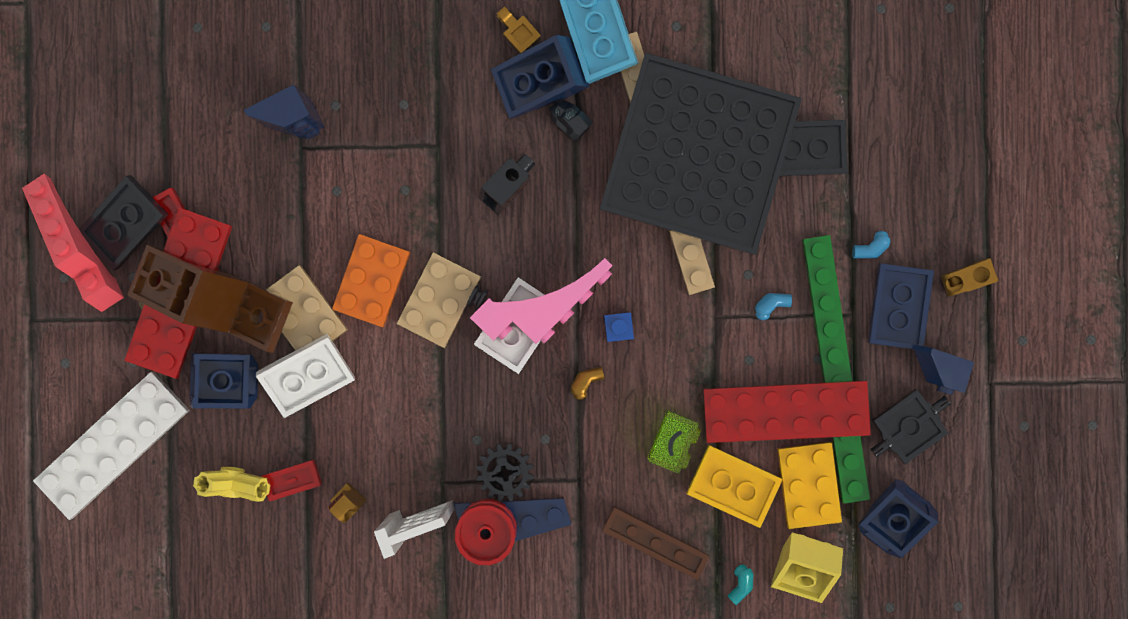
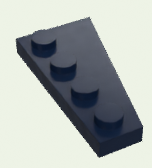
[454,497,571,541]

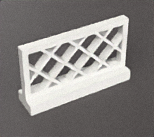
[374,500,455,559]

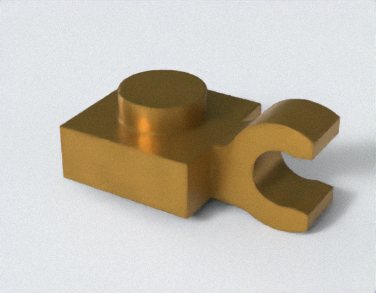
[496,6,541,54]

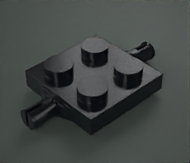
[870,389,951,465]

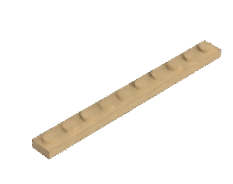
[620,32,715,295]

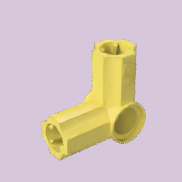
[193,467,270,502]

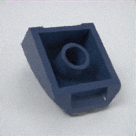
[189,353,259,409]
[858,479,938,558]

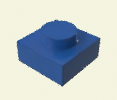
[604,312,634,342]

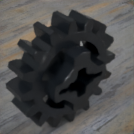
[476,443,534,502]

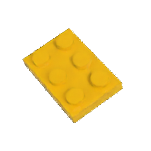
[777,442,842,529]
[686,445,783,528]

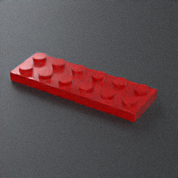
[124,208,233,379]
[704,380,871,443]

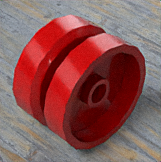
[455,499,517,566]

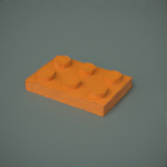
[332,234,411,327]

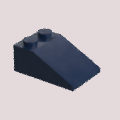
[491,35,589,119]

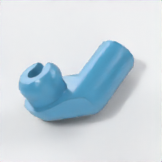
[852,231,890,258]
[755,293,792,320]

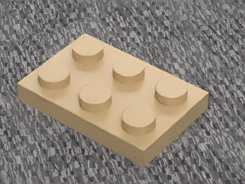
[397,252,481,348]
[266,265,348,350]

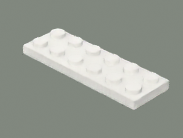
[33,372,190,520]

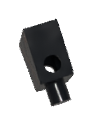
[479,154,535,216]

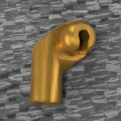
[571,366,605,400]

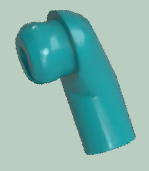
[727,564,754,606]

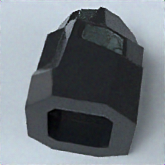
[550,101,593,143]

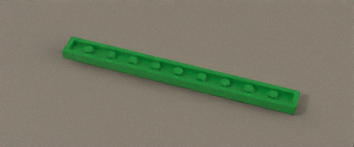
[802,235,870,504]

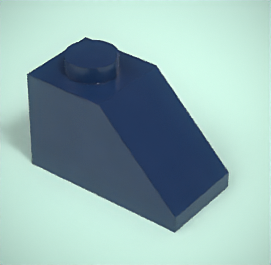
[914,345,974,395]

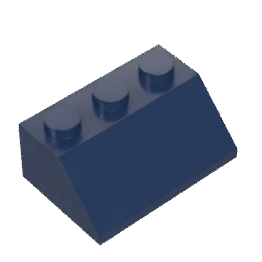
[244,85,325,140]

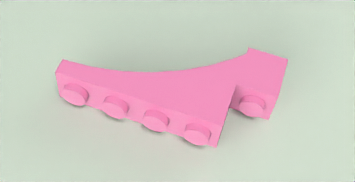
[470,258,613,344]

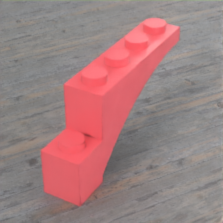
[22,174,124,312]

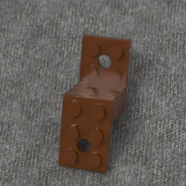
[127,245,293,353]

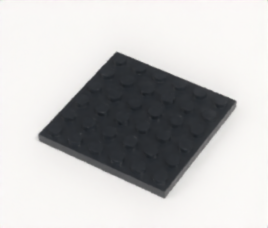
[599,53,802,255]

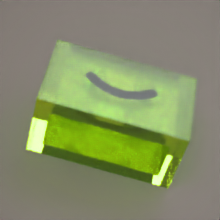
[647,410,701,474]

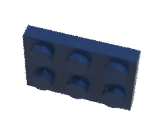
[868,263,934,349]

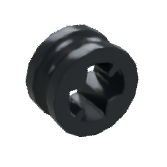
[466,284,489,311]

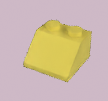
[771,532,843,603]

